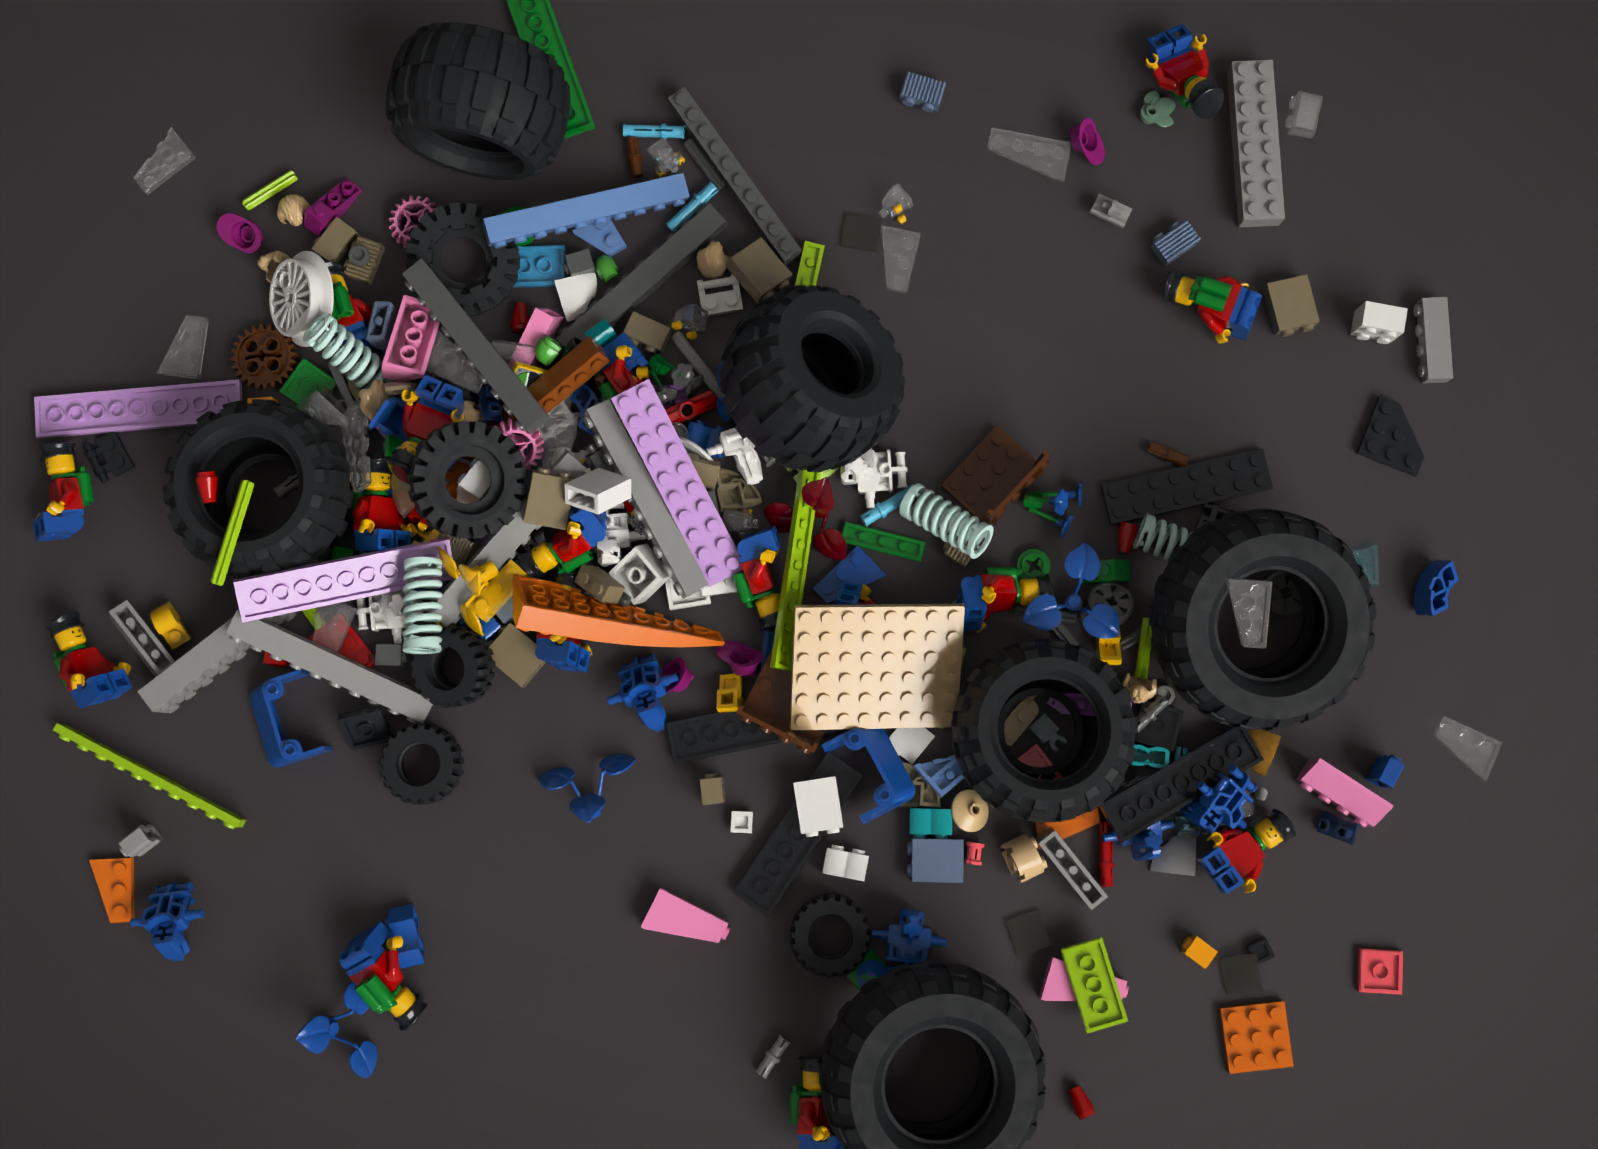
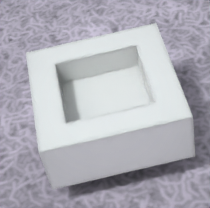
[731,811,753,833]

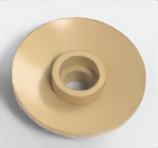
[951,790,989,832]

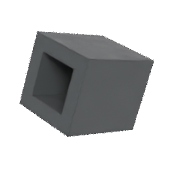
[563,248,597,276]
[375,644,409,667]

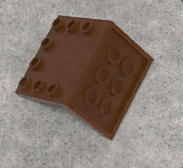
[941,425,1051,524]
[736,651,826,754]

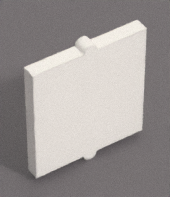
[889,728,935,764]

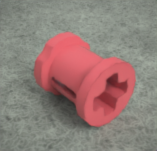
[963,841,985,866]

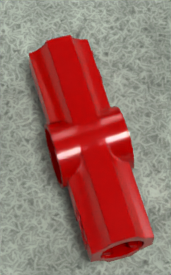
[665,390,717,425]

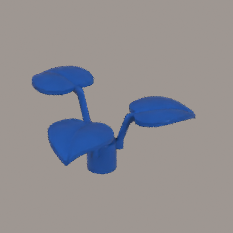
[1023,543,1119,639]
[538,754,636,823]
[294,981,378,1078]

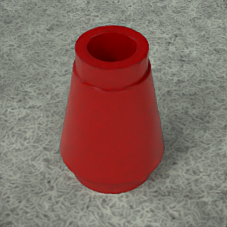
[510,302,529,335]
[195,471,218,503]
[1118,522,1139,553]
[1069,1085,1095,1120]

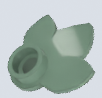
[1140,90,1176,127]

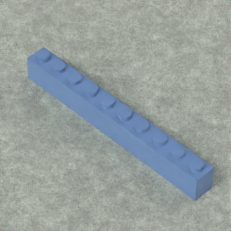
[482,173,690,248]

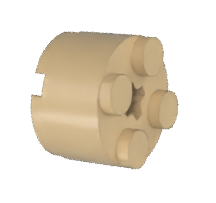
[1001,834,1048,884]

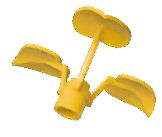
[437,546,499,636]

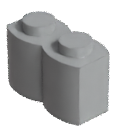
[118,824,163,857]

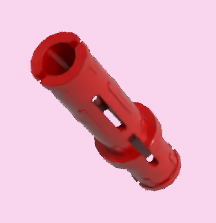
[1097,822,1115,887]

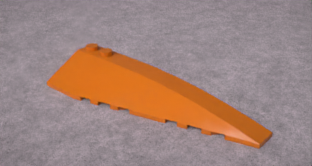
[513,574,725,647]

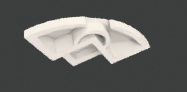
[555,273,597,323]

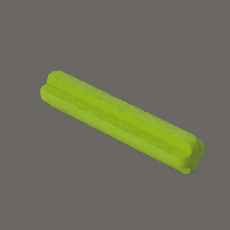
[242,170,298,210]
[1135,617,1152,679]

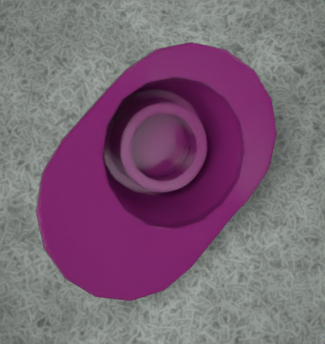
[1069,118,1105,165]
[217,213,265,253]
[716,641,763,677]
[660,657,694,693]

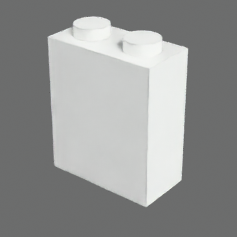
[565,468,631,514]
[793,776,843,837]

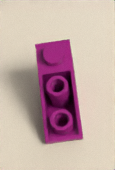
[304,178,362,237]

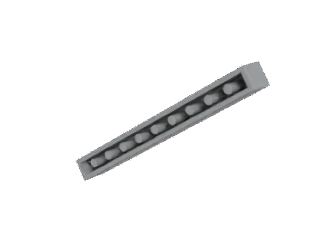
[583,399,709,599]
[428,450,587,627]
[226,609,433,724]

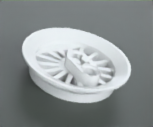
[269,251,334,347]

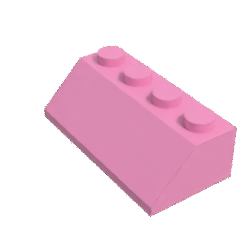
[382,295,440,382]
[1296,758,1394,828]

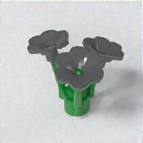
[649,354,704,406]

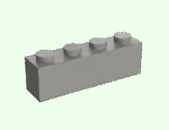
[1414,297,1453,383]
[109,600,175,677]
[1035,826,1108,910]

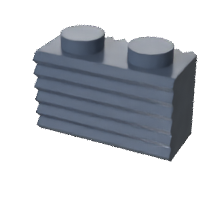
[899,72,946,112]
[1150,220,1201,267]
[365,301,398,350]

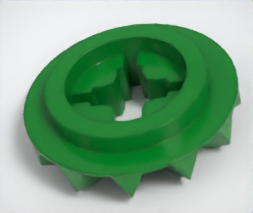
[1017,549,1050,579]

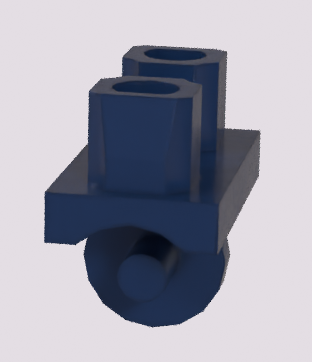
[477,385,503,424]
[1317,811,1360,845]

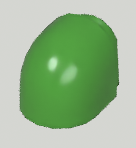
[595,255,619,283]
[535,335,562,366]

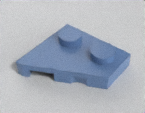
[572,219,627,257]
[914,755,964,798]

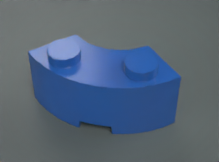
[570,384,600,437]
[1413,560,1459,616]
[385,904,425,969]

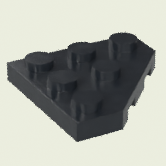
[1356,396,1424,477]

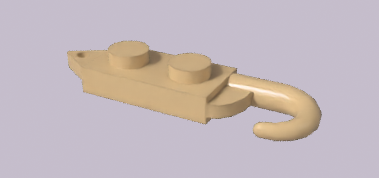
[1004,695,1053,747]

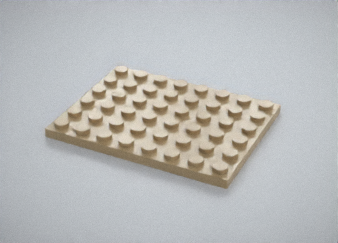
[789,604,965,730]

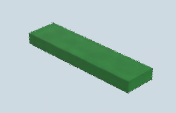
[842,522,925,562]

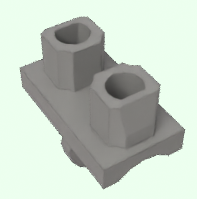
[1090,193,1132,228]

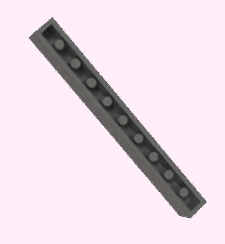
[668,87,801,266]
[556,203,727,348]
[402,258,551,435]

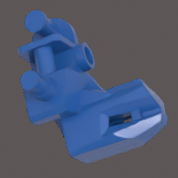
[607,653,679,732]
[1180,764,1257,833]
[1102,795,1175,861]
[130,882,204,961]
[871,908,947,971]

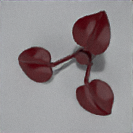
[763,477,847,560]

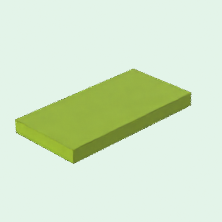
[1060,937,1128,1034]

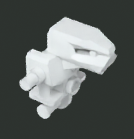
[706,427,763,485]
[840,448,908,509]
[593,502,646,567]
[355,590,424,645]

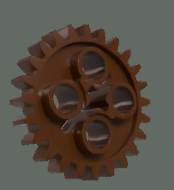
[230,324,299,391]

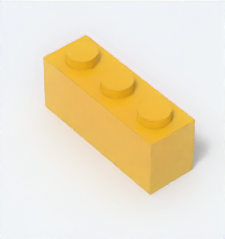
[470,560,530,623]

